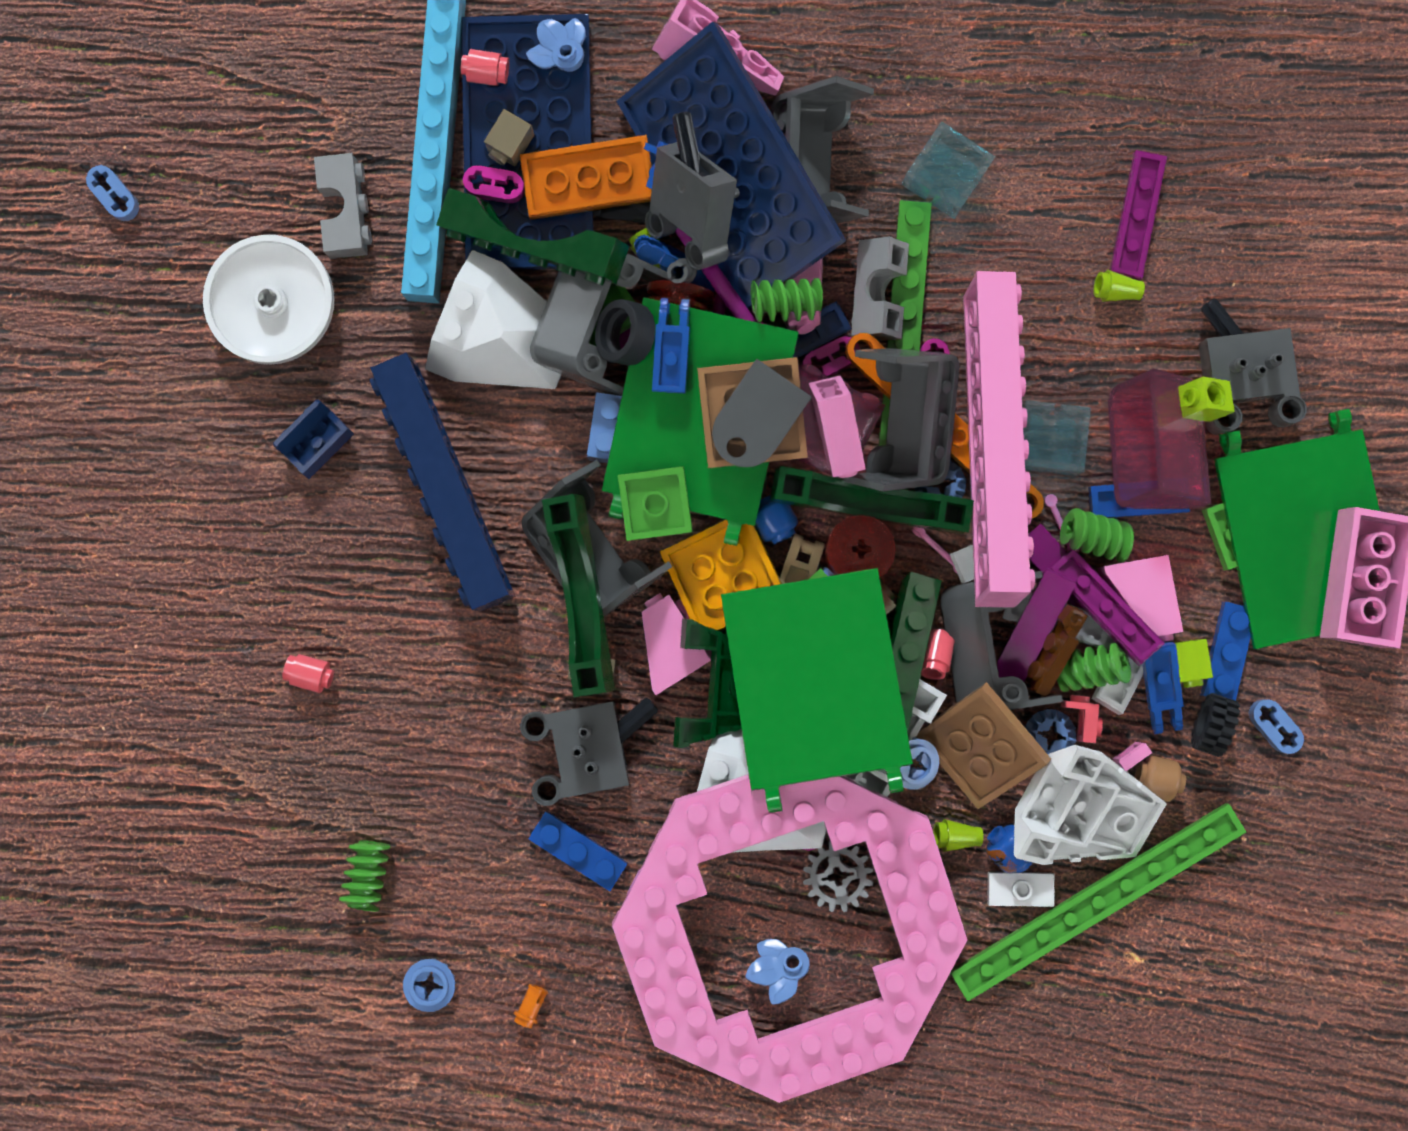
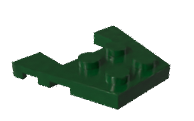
[673,619,742,748]

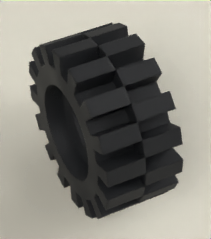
[1191,693,1240,757]

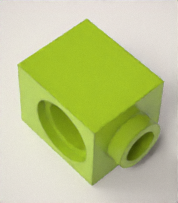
[1178,377,1235,422]
[1175,639,1213,688]

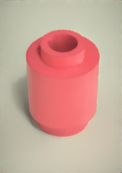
[461,49,509,86]
[921,629,955,680]
[282,654,334,693]

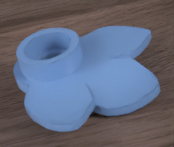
[526,18,586,72]
[746,939,810,1005]

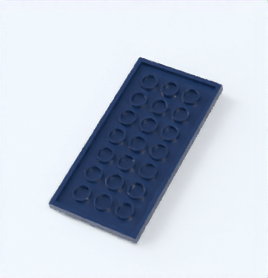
[462,14,594,270]
[616,21,846,311]

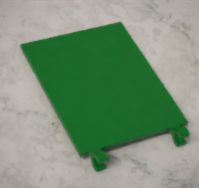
[602,297,799,546]
[1214,409,1380,649]
[721,568,913,813]

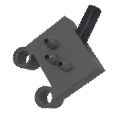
[1198,298,1307,435]
[520,698,658,806]

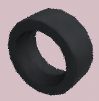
[595,299,655,366]

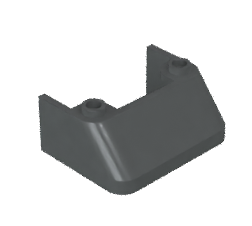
[770,76,874,224]
[530,254,673,396]
[844,348,960,492]
[522,460,672,617]
[940,571,1063,710]

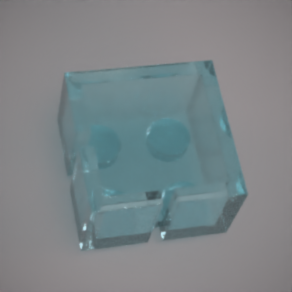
[902,121,996,219]
[1022,400,1091,476]

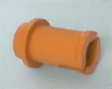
[513,983,548,1029]

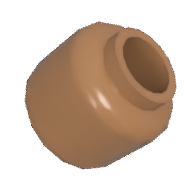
[1134,756,1186,802]

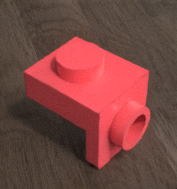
[1060,695,1103,743]

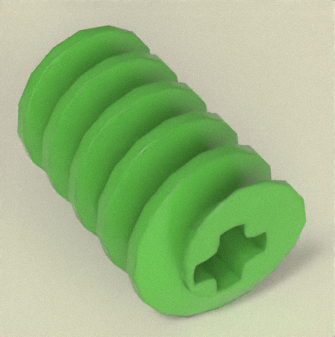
[751,278,823,323]
[1060,508,1134,563]
[1057,643,1131,692]
[339,840,390,912]

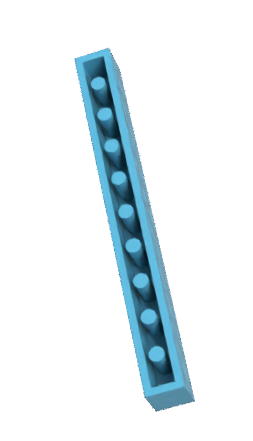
[401,0,466,304]

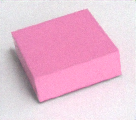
[1113,742,1152,771]

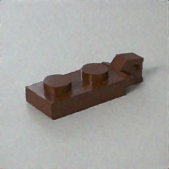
[1025,604,1088,696]

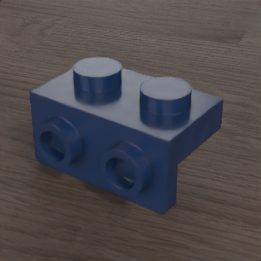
[273,399,354,479]

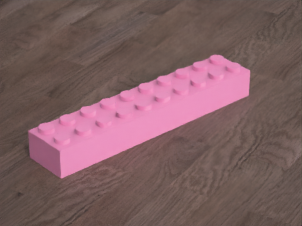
[963,271,1035,607]

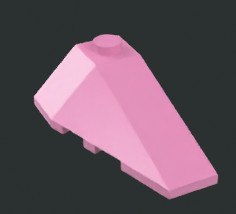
[652,0,784,96]

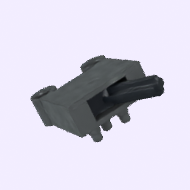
[645,111,740,270]

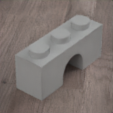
[314,153,372,259]
[851,236,909,341]

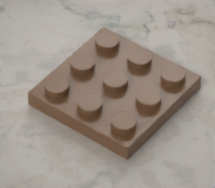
[697,357,808,468]
[917,682,1051,809]

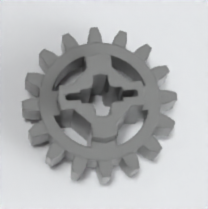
[803,841,874,912]

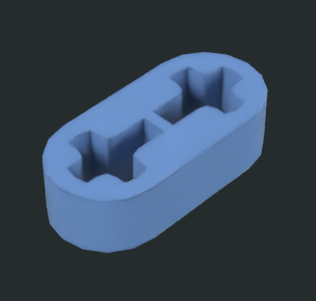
[86,165,139,221]
[1249,699,1304,754]

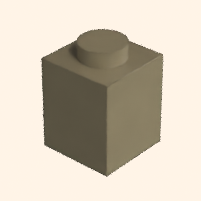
[484,109,535,167]

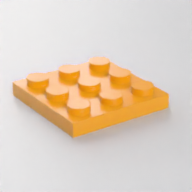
[660,520,782,631]

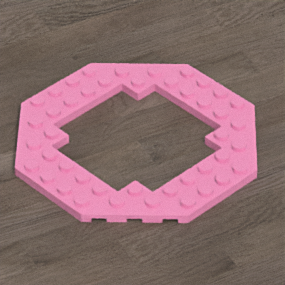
[612,774,967,1103]

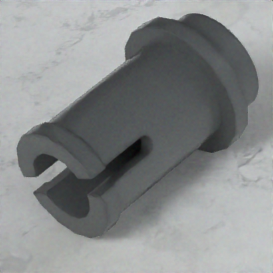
[667,258,697,284]

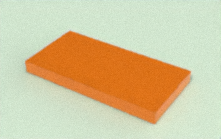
[520,135,652,220]

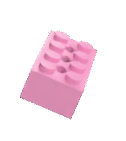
[1320,507,1408,648]

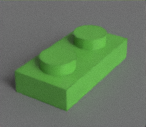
[1202,503,1237,571]

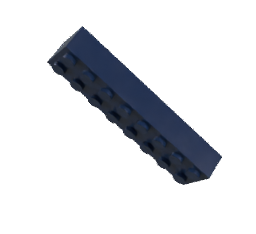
[369,352,516,612]

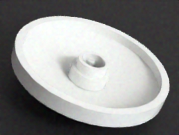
[203,235,334,364]

